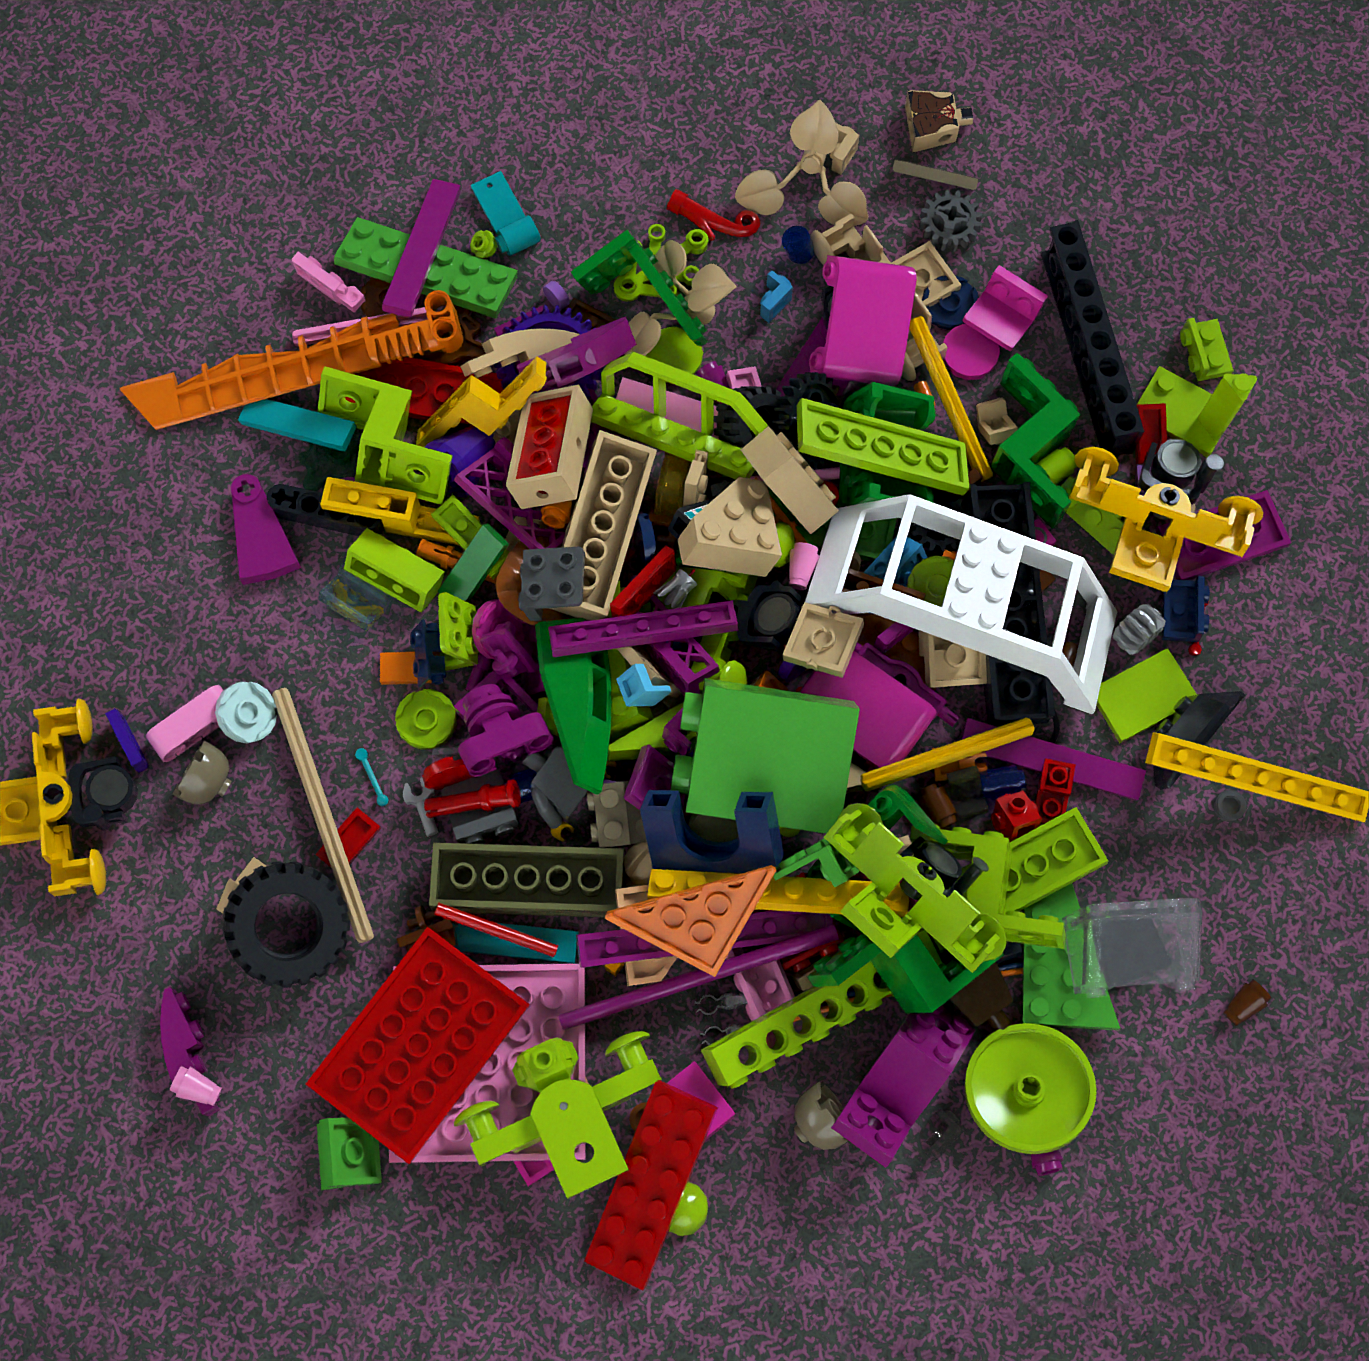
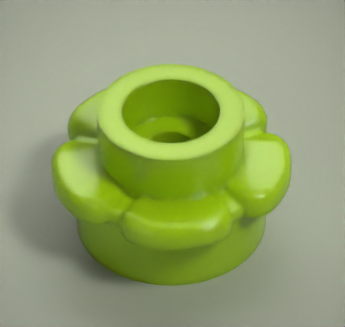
[470,230,497,258]

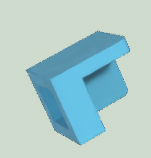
[616,664,672,707]

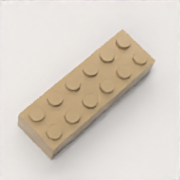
[549,430,657,621]

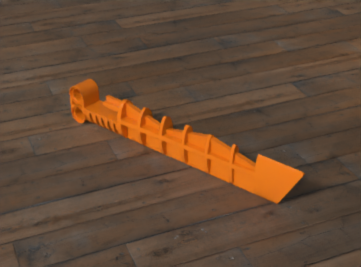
[120,290,463,430]

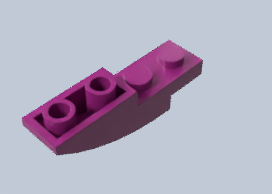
[517,316,637,394]
[160,987,220,1116]

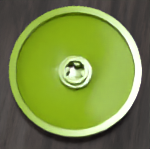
[964,1023,1096,1154]

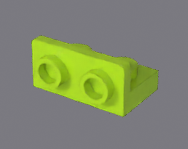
[1180,317,1234,381]

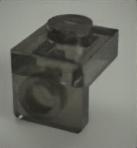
[946,766,989,820]

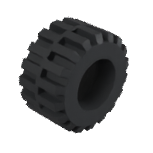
[714,386,781,448]

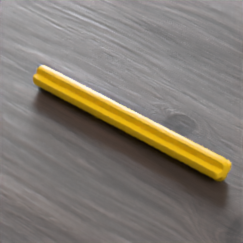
[909,316,993,482]
[860,718,1035,791]

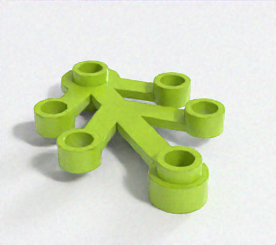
[614,224,708,301]

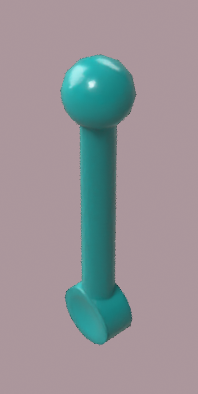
[355,748,389,806]

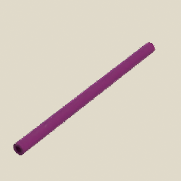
[559,924,839,1030]

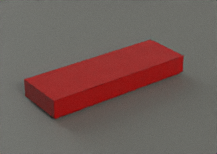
[610,546,676,617]

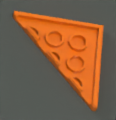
[604,865,776,977]

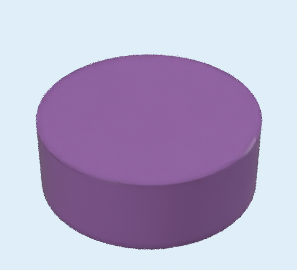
[543,281,569,311]

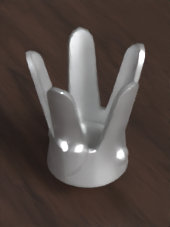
[653,569,698,609]

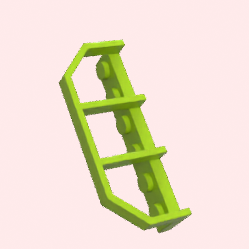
[591,352,768,480]

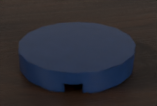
[922,275,979,330]
[634,513,656,571]

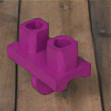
[480,621,537,678]

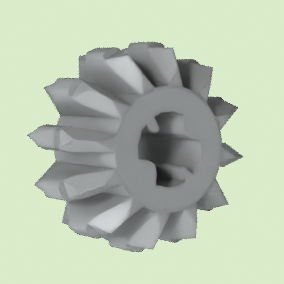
[1113,604,1166,655]

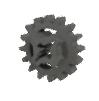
[919,190,982,252]

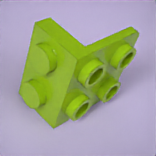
[438,592,479,671]

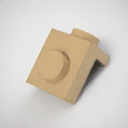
[976,397,1018,445]

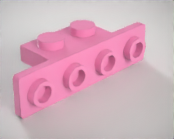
[726,947,795,1048]

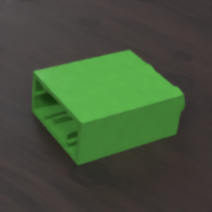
[670,678,860,834]

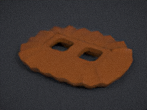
[496,536,567,626]

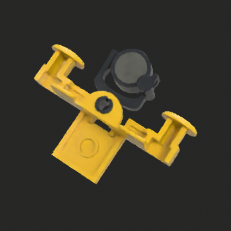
[1069,439,1263,592]
[0,699,138,897]

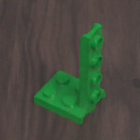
[571,230,708,346]

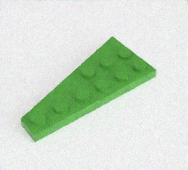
[1022,883,1120,1030]

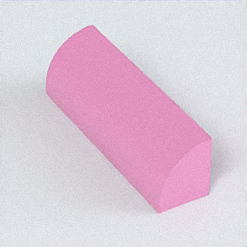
[616,377,719,439]

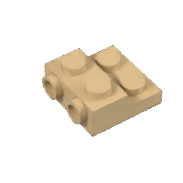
[918,630,987,688]

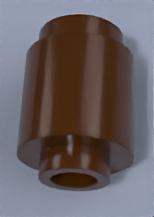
[916,784,957,830]

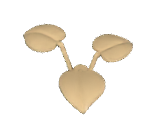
[735,100,869,226]
[625,240,736,356]

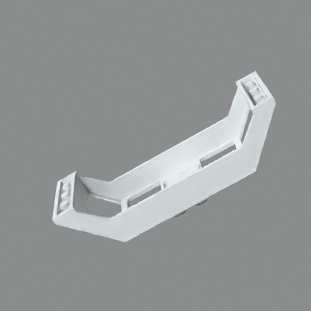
[805,494,1117,714]

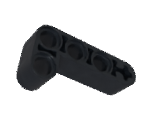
[267,484,384,536]

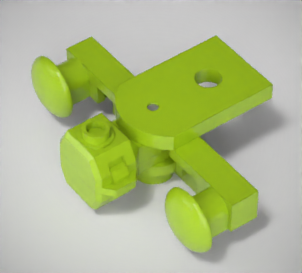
[454,1031,662,1199]

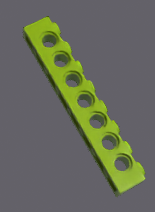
[701,929,942,1089]

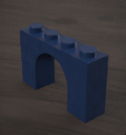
[640,790,784,874]

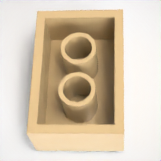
[741,426,839,534]

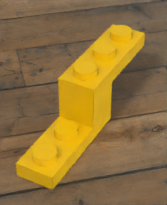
[416,356,547,447]
[320,477,480,546]

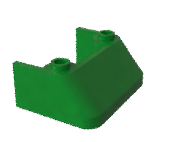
[807,785,948,933]

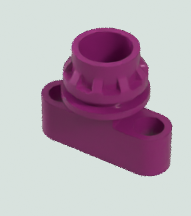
[458,684,554,777]

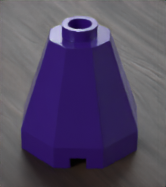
[425,425,496,498]

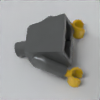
[523,746,617,842]

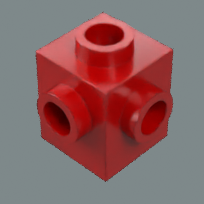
[991,791,1042,843]

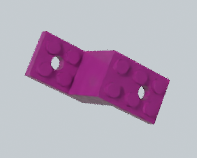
[831,1004,976,1168]

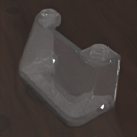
[1062,898,1203,998]

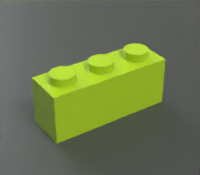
[344,528,445,613]

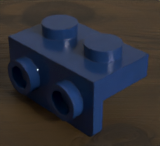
[1162,576,1210,642]

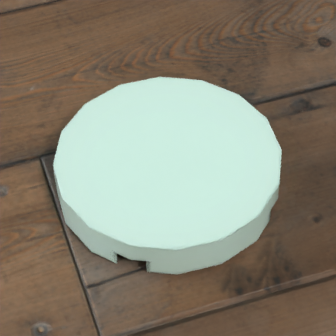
[215,682,277,744]

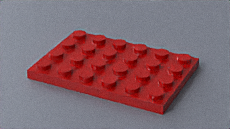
[306,927,530,1164]

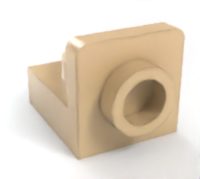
[830,123,860,175]

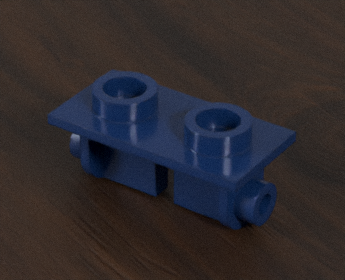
[410,619,446,688]

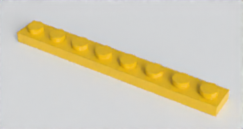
[1145,732,1369,822]
[647,869,909,917]

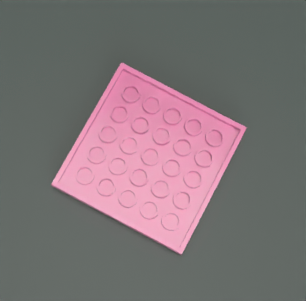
[389,964,586,1163]

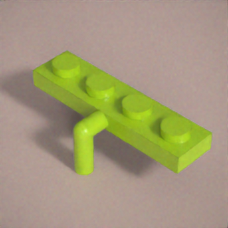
[1061,476,1123,555]

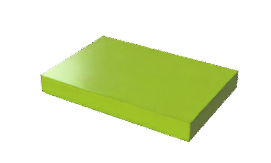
[1096,648,1197,743]

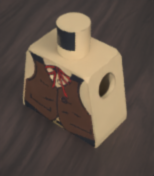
[905,90,973,152]

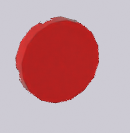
[422,756,474,790]

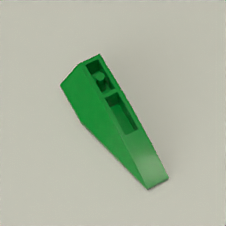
[535,618,612,795]

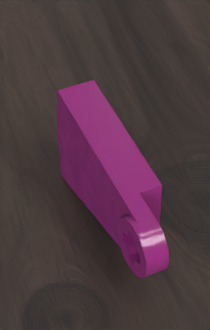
[231,474,301,585]

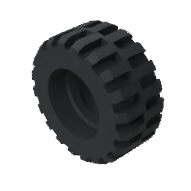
[222,861,350,988]

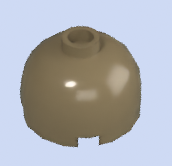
[172,741,232,805]
[794,1082,849,1150]

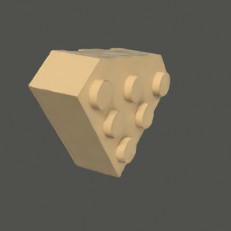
[678,477,782,577]

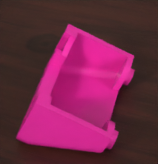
[809,255,917,387]
[799,651,937,772]

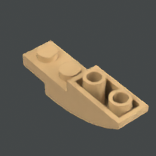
[460,329,580,378]

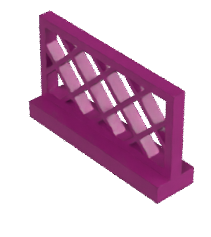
[454,436,575,549]

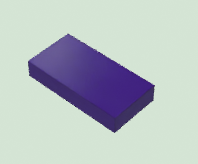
[105,708,149,773]

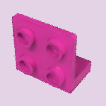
[963,265,1048,351]

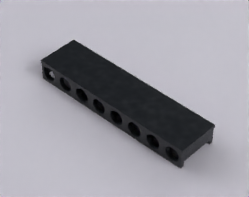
[1041,220,1145,456]
[964,482,1055,726]

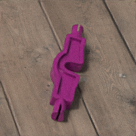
[854,642,960,728]

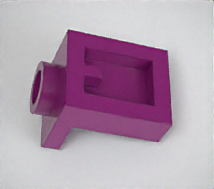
[662,708,692,756]

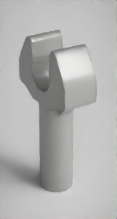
[403,778,438,837]

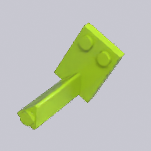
[1137,366,1257,457]

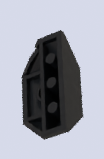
[1153,691,1246,790]

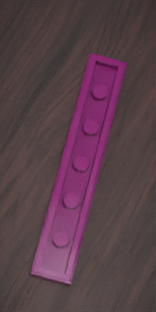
[382,179,461,318]
[548,600,738,657]
[961,718,1147,801]

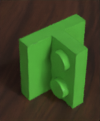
[317,1118,382,1190]

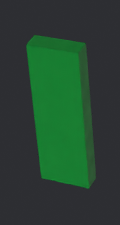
[438,524,509,603]

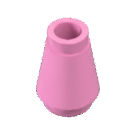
[789,542,820,590]
[170,1066,222,1106]

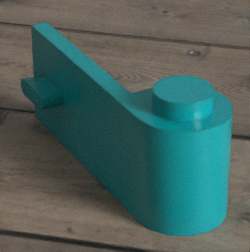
[471,171,541,256]

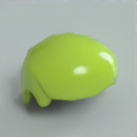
[669,1182,708,1236]

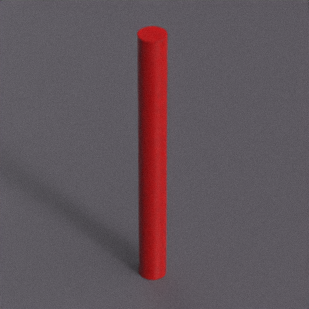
[434,902,558,957]

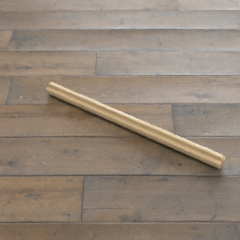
[272,688,374,943]

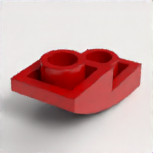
[1035,758,1076,824]

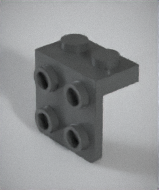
[518,546,585,621]
[442,770,519,844]

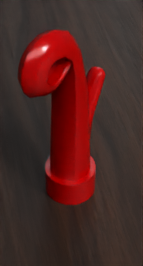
[666,189,760,241]

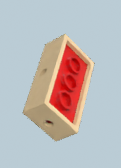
[506,385,593,509]

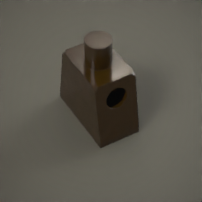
[949,962,1013,1032]

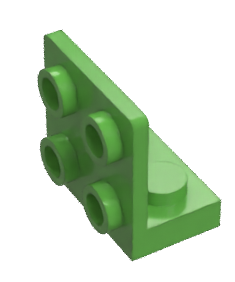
[773,838,860,887]

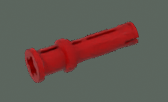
[424,779,521,818]

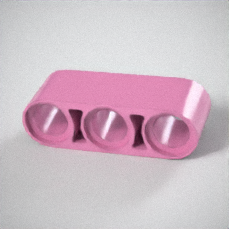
[146,685,224,762]

